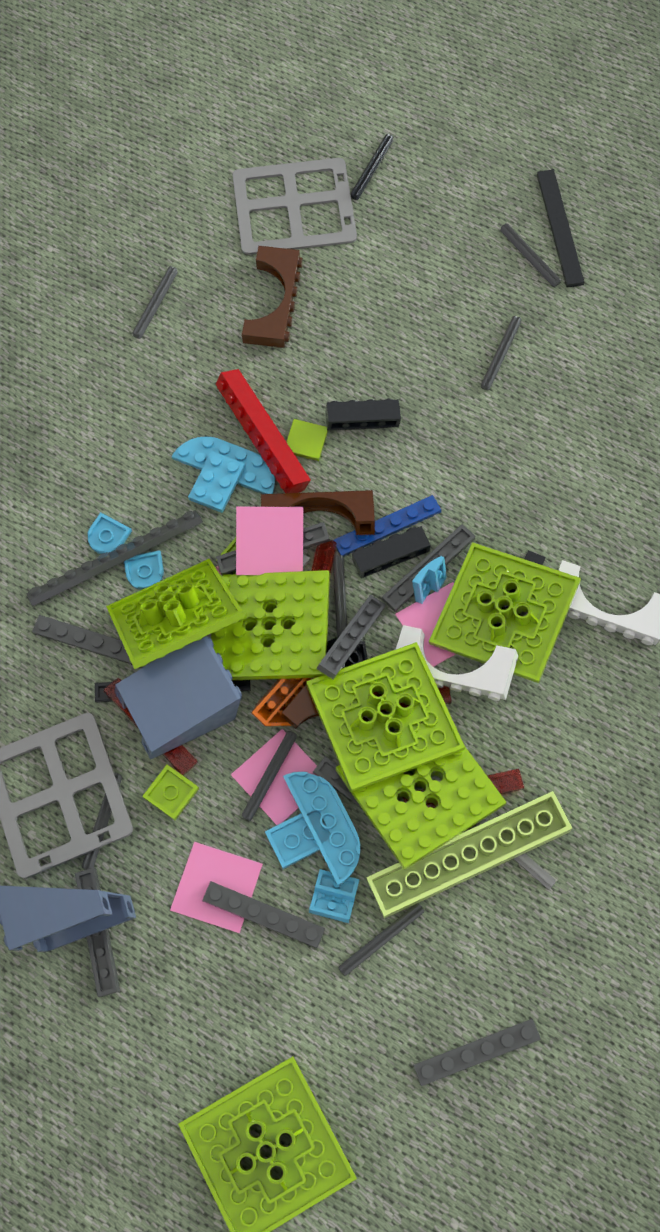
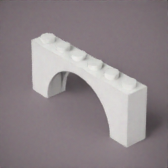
[558,560,660,645]
[396,625,518,701]

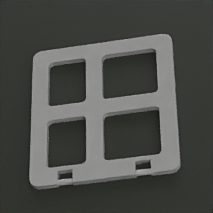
[233,158,357,255]
[0,713,133,879]

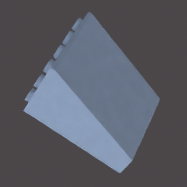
[115,636,242,760]
[0,886,136,952]

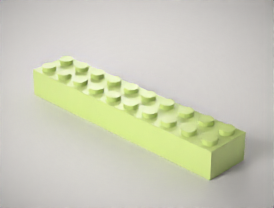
[366,791,572,919]

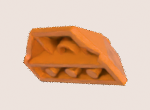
[251,678,312,726]

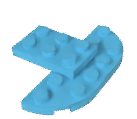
[172,437,275,513]
[265,772,360,886]

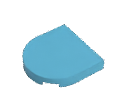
[88,512,132,554]
[124,550,164,590]

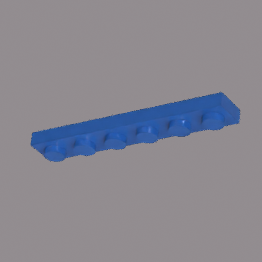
[333,495,441,557]

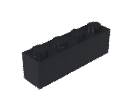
[325,398,401,431]
[352,526,431,579]

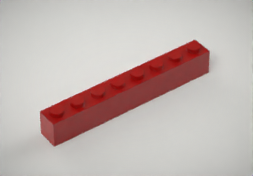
[215,369,311,493]

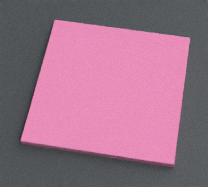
[236,507,303,575]
[395,582,456,667]
[231,729,317,825]
[170,842,263,933]

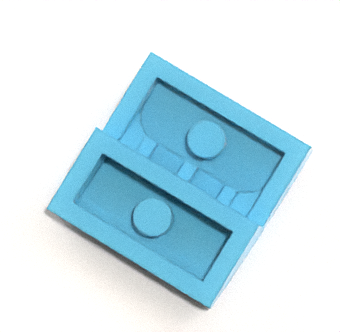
[412,556,447,604]
[309,869,360,923]

